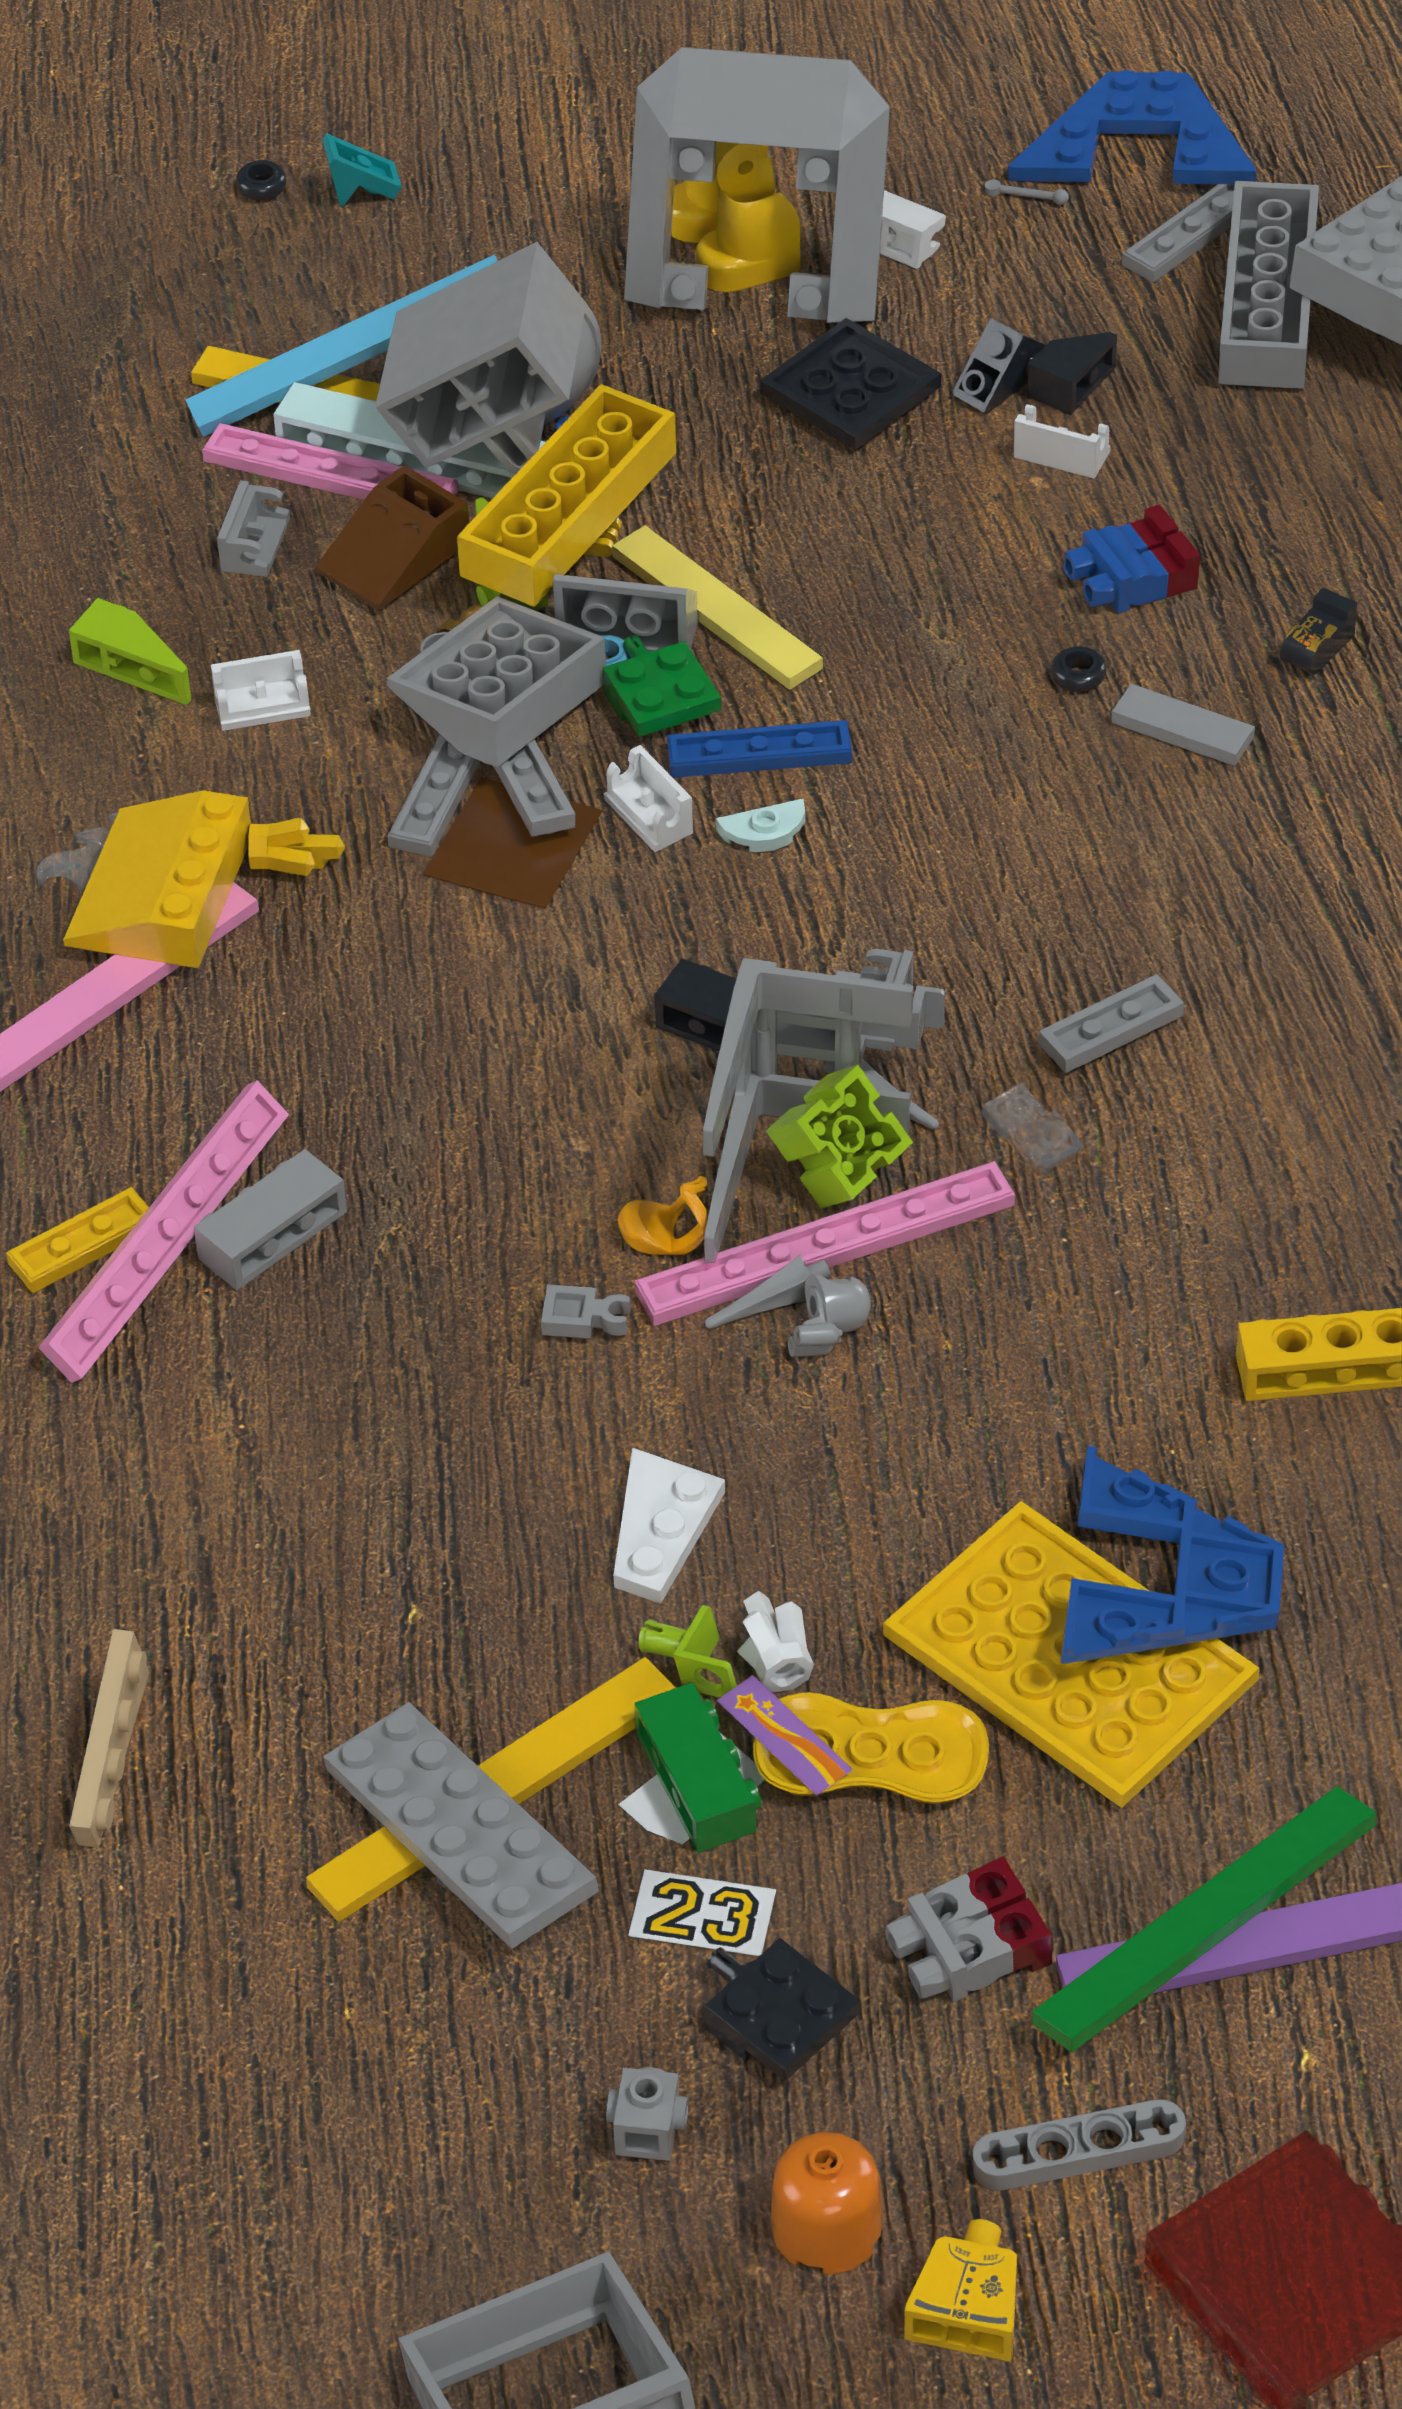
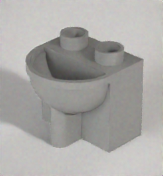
[375,242,602,474]

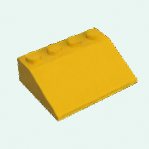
[63,790,251,968]

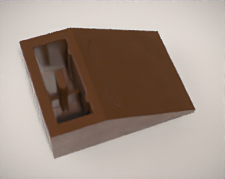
[316,465,469,610]

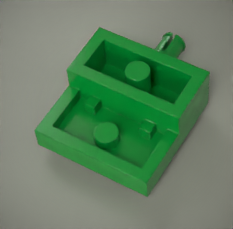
[602,635,722,737]

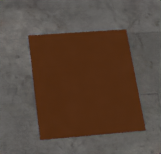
[422,777,603,909]

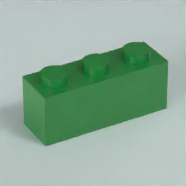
[634,1682,762,1854]

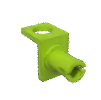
[638,1605,737,1698]

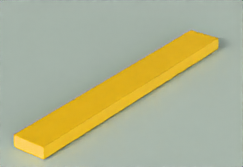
[306,1657,676,1922]

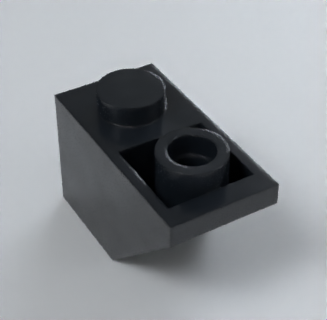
[951,317,1046,414]

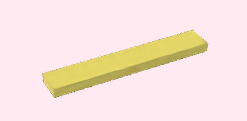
[612,525,823,690]

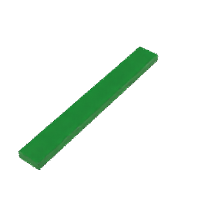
[1032,1786,1376,2053]

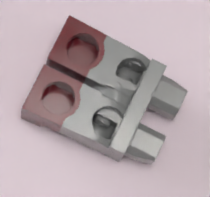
[886,1856,1052,2002]

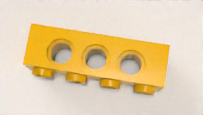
[1236,1308,1402,1401]

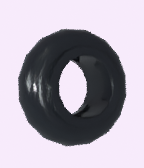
[236,160,286,200]
[1051,646,1107,692]

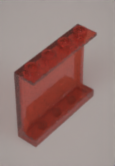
[1144,2130,1402,2409]

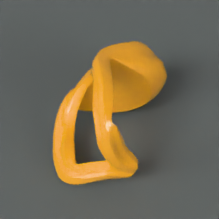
[618,1176,708,1255]

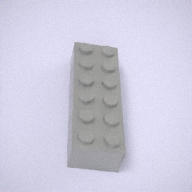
[1218,181,1319,389]

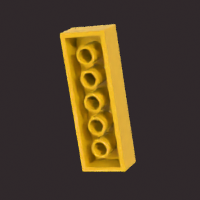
[457,384,676,607]

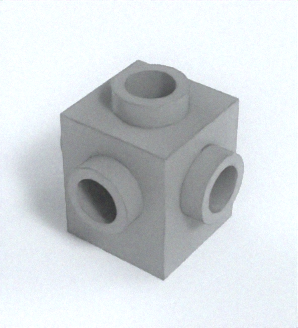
[606,2067,689,2161]

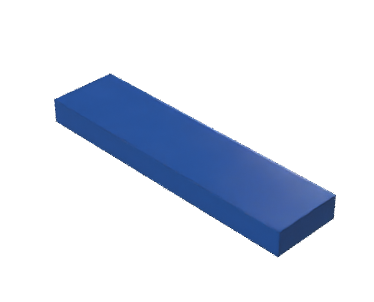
[667,720,852,778]

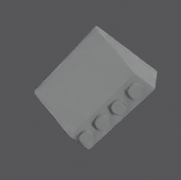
[386,596,606,767]

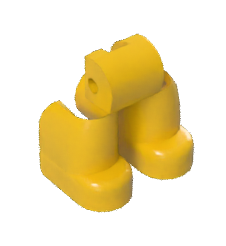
[671,142,800,292]

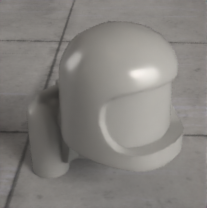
[788,1274,871,1357]

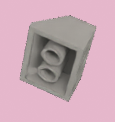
[553,574,698,652]

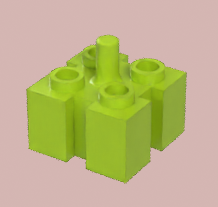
[766,1065,913,1209]

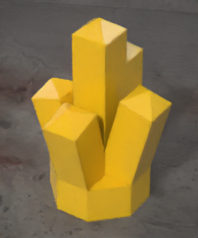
[249,818,345,876]

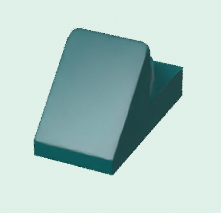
[322,133,402,207]

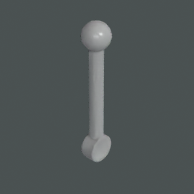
[985,179,1069,205]

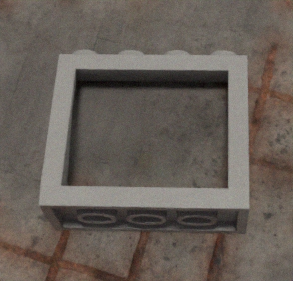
[398,2252,695,2409]

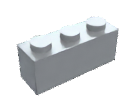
[194,1149,347,1291]

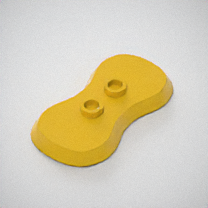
[753,1692,989,1804]

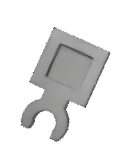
[541,1284,631,1338]

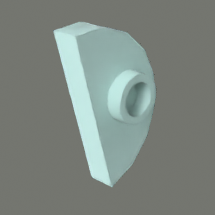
[715,799,805,852]

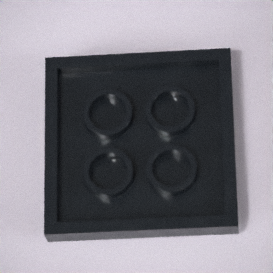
[760,318,942,450]

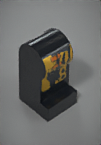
[1280,588,1357,674]

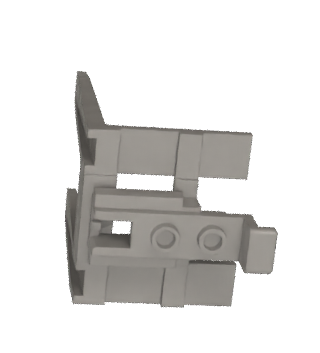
[703,958,945,1263]

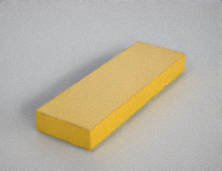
[6,1187,149,1293]

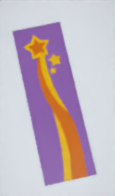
[717,1675,853,1796]

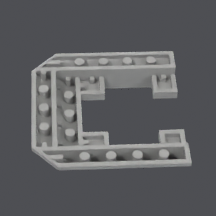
[624,47,890,323]

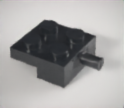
[704,1938,861,2081]

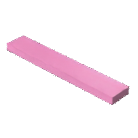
[202,423,458,500]

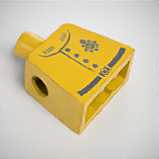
[904,2219,1017,2362]

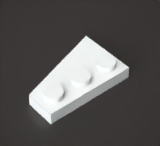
[613,1448,725,1604]

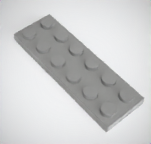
[323,1702,599,1949]

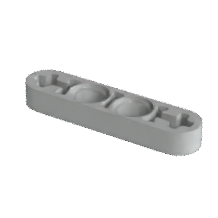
[972,2100,1186,2191]

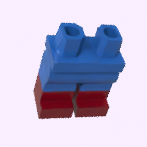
[1063,504,1201,614]

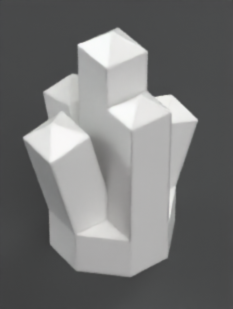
[737,1591,814,1693]

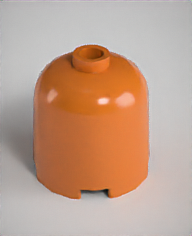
[771,2131,883,2275]

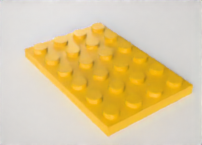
[883,1501,1259,1808]

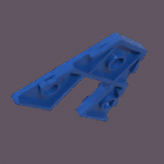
[1008,70,1256,184]
[1060,1445,1284,1664]

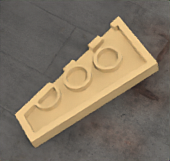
[69,1629,149,1848]

